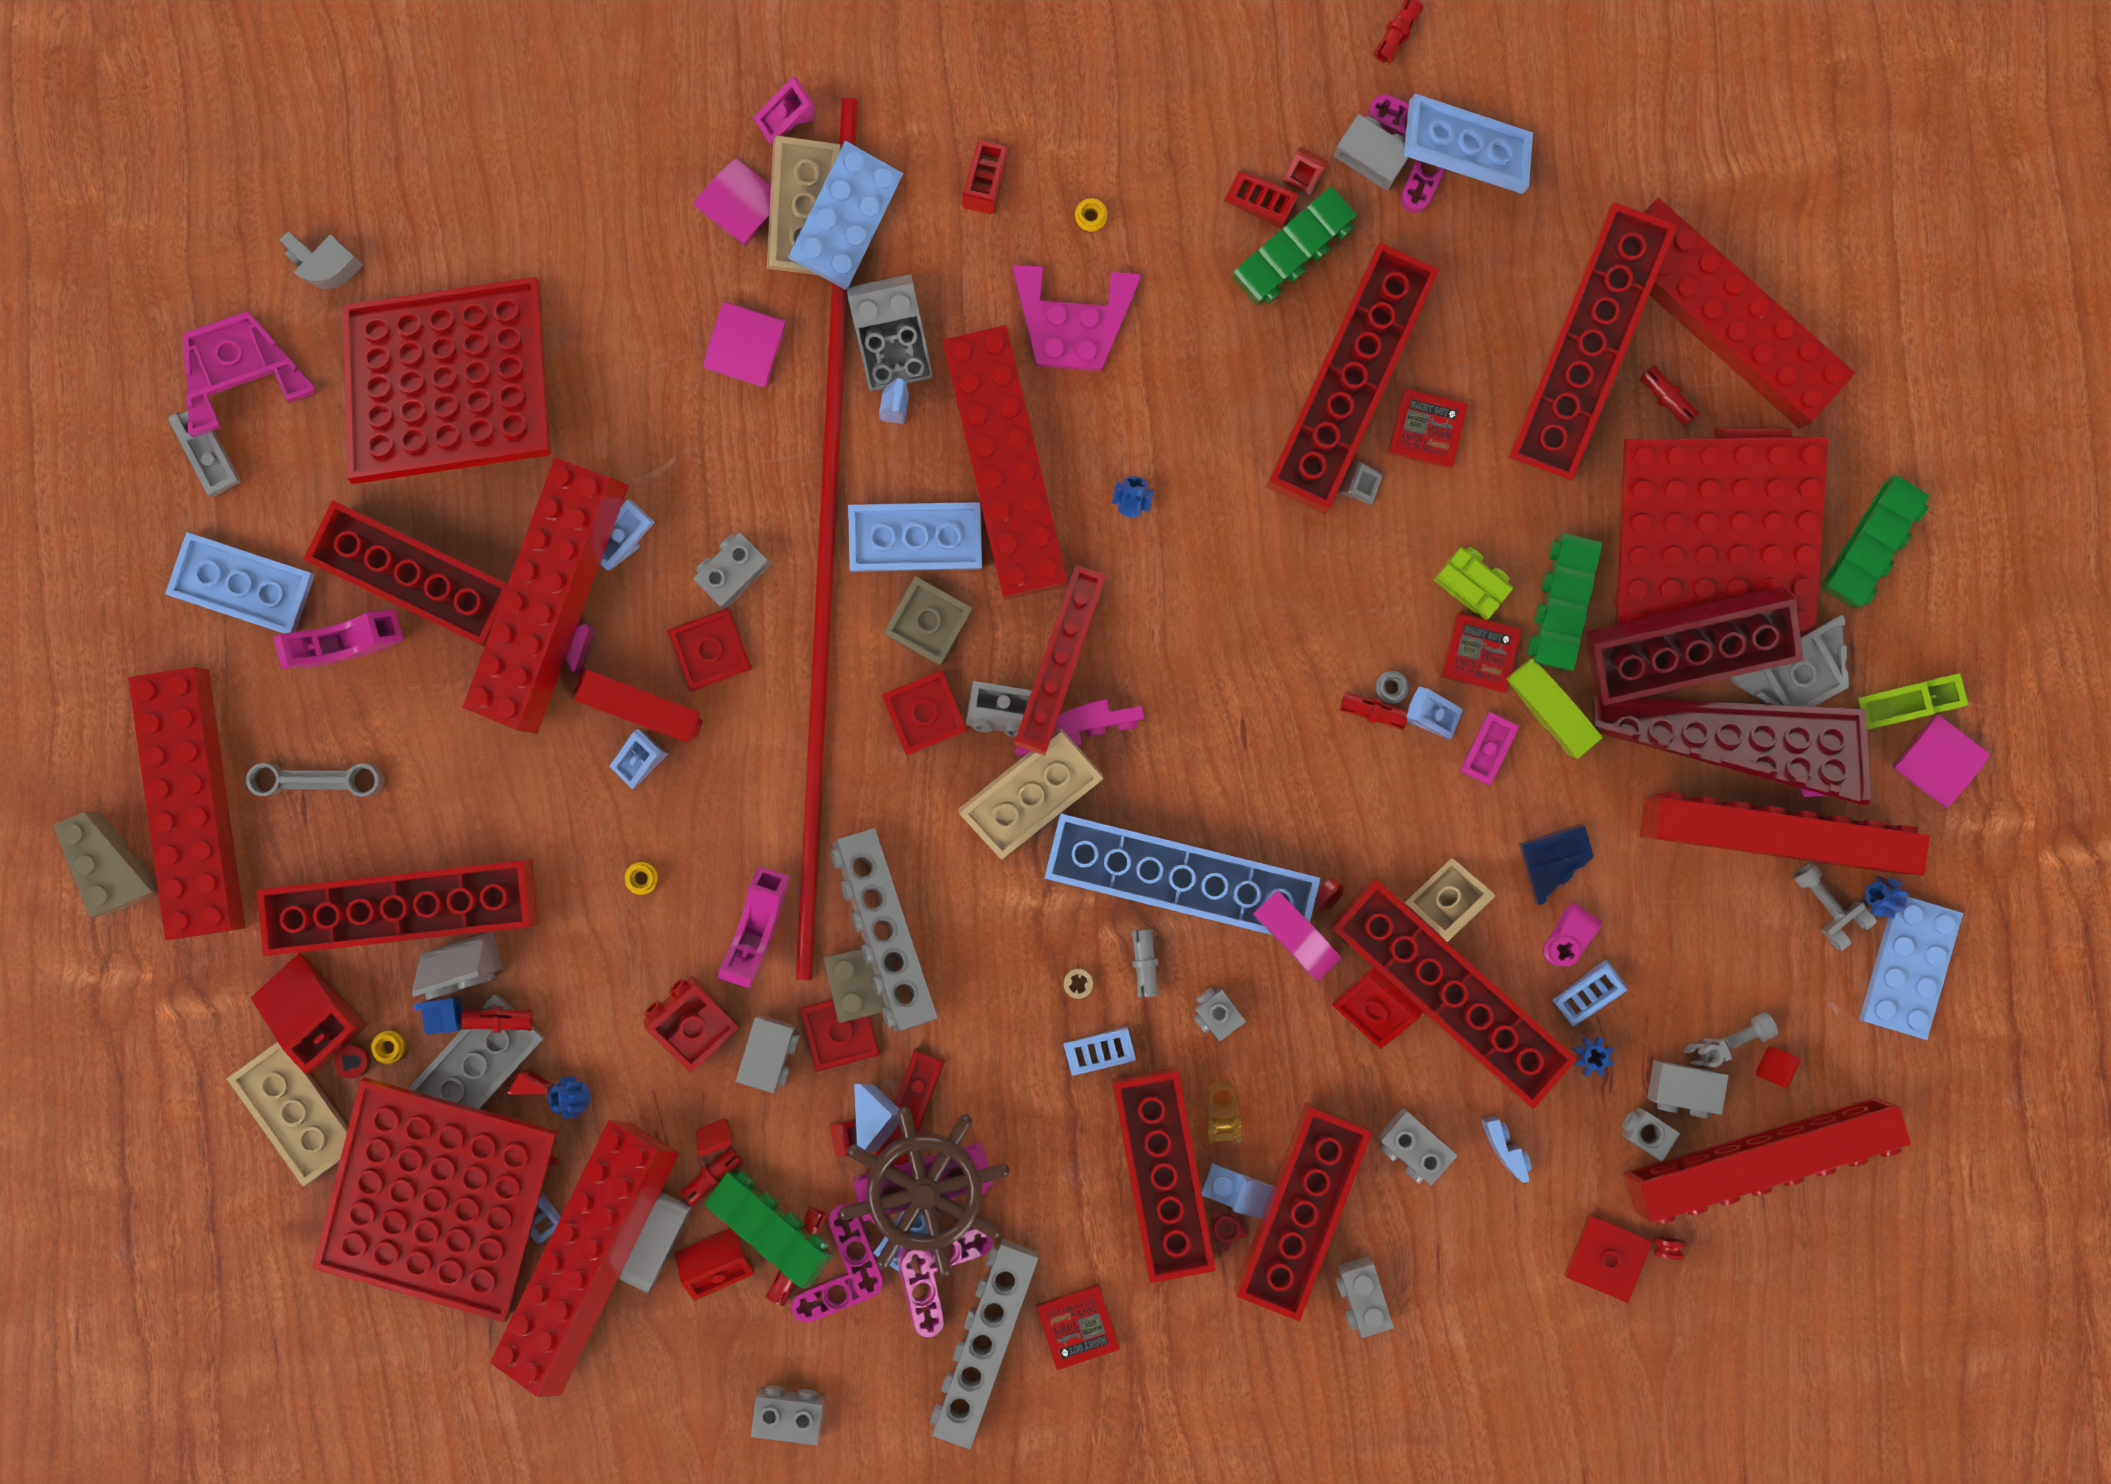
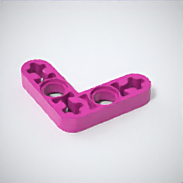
[1368,94,1445,213]
[791,1203,884,1323]
[897,1227,993,1337]

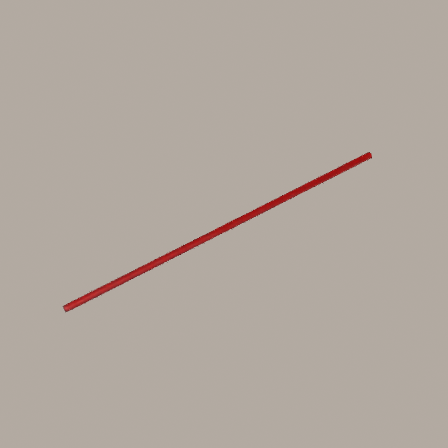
[796,98,858,980]

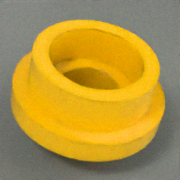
[1075,198,1108,232]
[625,862,658,895]
[371,1030,406,1064]

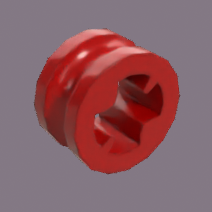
[1654,1237,1686,1260]

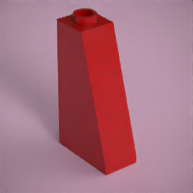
[571,668,703,743]

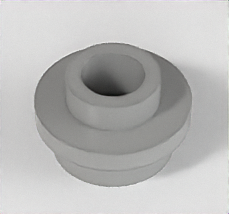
[1375,671,1409,704]

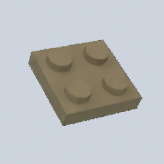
[883,576,973,666]
[823,949,903,1023]

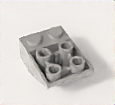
[847,274,933,391]
[412,932,504,1000]

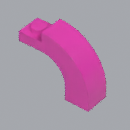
[273,609,404,670]
[718,866,790,988]
[1253,890,1341,982]

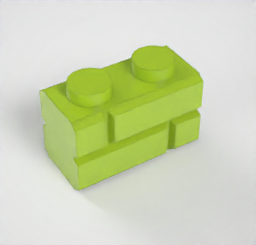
[1433,546,1514,620]

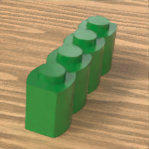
[1232,186,1358,307]
[1820,474,1930,609]
[1526,533,1602,672]
[704,1171,833,1288]

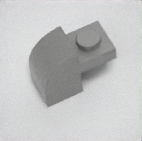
[279,231,364,289]

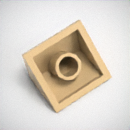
[1405,858,1495,942]

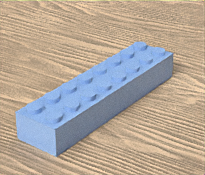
[1044,814,1320,935]

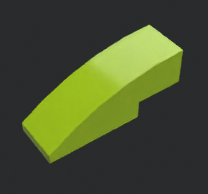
[1506,658,1602,759]
[1858,673,1968,730]

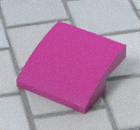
[692,159,771,247]
[703,301,787,388]
[1893,713,1990,809]

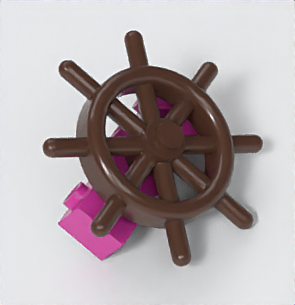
[839,1106,1010,1277]

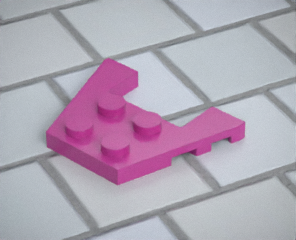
[1013,264,1140,372]
[183,311,317,438]

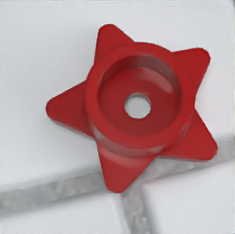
[1208,1209,1248,1251]

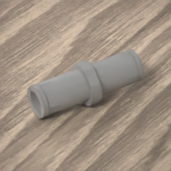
[1132,929,1159,997]

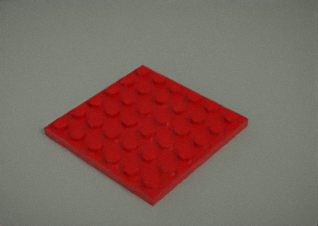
[342,276,551,484]
[1615,436,1828,636]
[312,1077,558,1322]

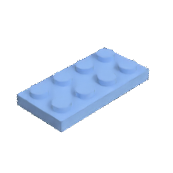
[1404,94,1533,194]
[787,141,903,290]
[848,502,982,572]
[165,532,315,633]
[1859,896,1963,1040]

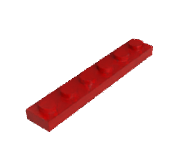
[1013,565,1106,756]

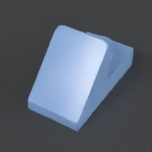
[600,499,655,571]
[1406,687,1464,740]
[1201,1162,1273,1218]

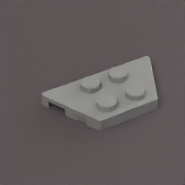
[1729,615,1849,707]

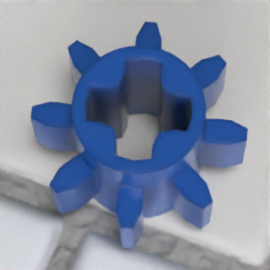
[1112,476,1154,517]
[1863,876,1909,919]
[1572,1036,1614,1077]
[548,1076,590,1119]

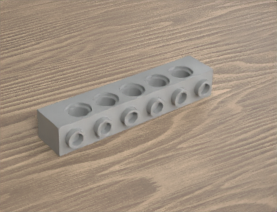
[830,828,938,1033]
[929,1239,1039,1449]

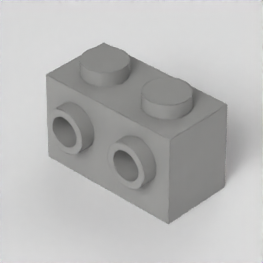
[1333,114,1409,191]
[693,532,772,609]
[966,681,1032,737]
[735,1015,800,1093]
[1647,1060,1729,1119]
[1376,1107,1457,1186]
[1335,1256,1394,1338]
[751,1385,826,1445]

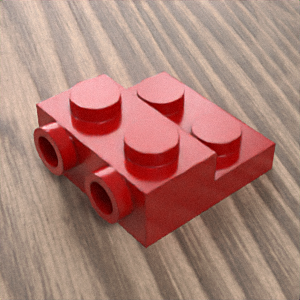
[643,975,740,1073]

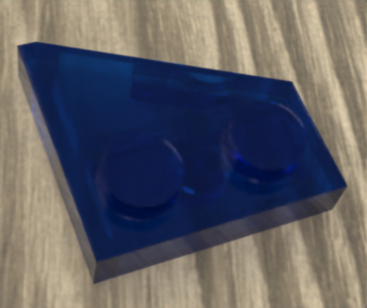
[1519,824,1594,905]

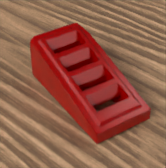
[962,139,1009,214]
[1224,171,1298,229]

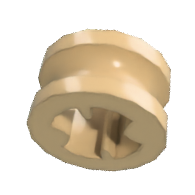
[1064,968,1093,999]

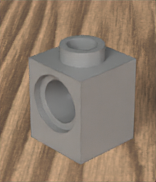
[1620,1108,1680,1161]

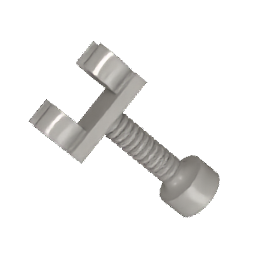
[1792,862,1877,951]
[1684,1012,1778,1067]

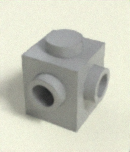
[1193,987,1246,1042]

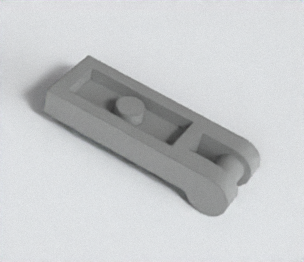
[168,410,241,497]

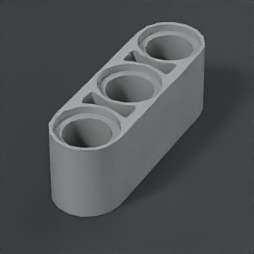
[619,1192,692,1294]

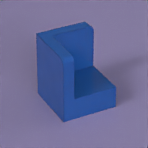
[413,996,463,1034]

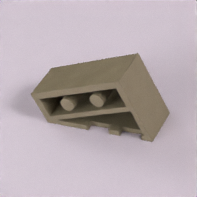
[53,812,158,918]

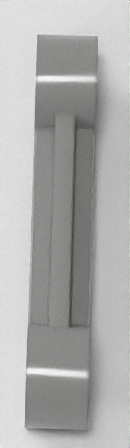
[246,763,384,797]

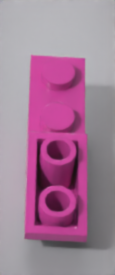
[1015,699,1144,757]

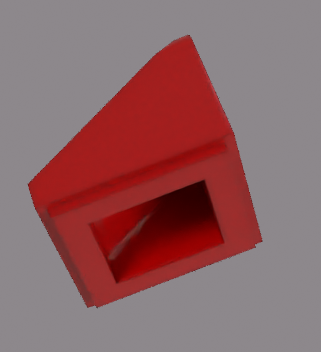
[1282,147,1328,195]
[1756,1046,1801,1089]
[508,1069,554,1095]
[696,1118,735,1157]
[830,1118,857,1157]

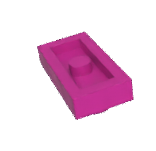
[1459,712,1519,786]

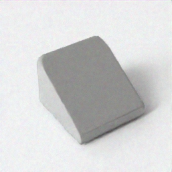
[1338,461,1383,505]

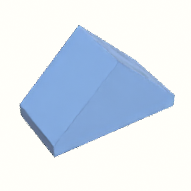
[609,729,669,790]
[854,1084,900,1152]

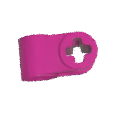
[1543,902,1602,966]

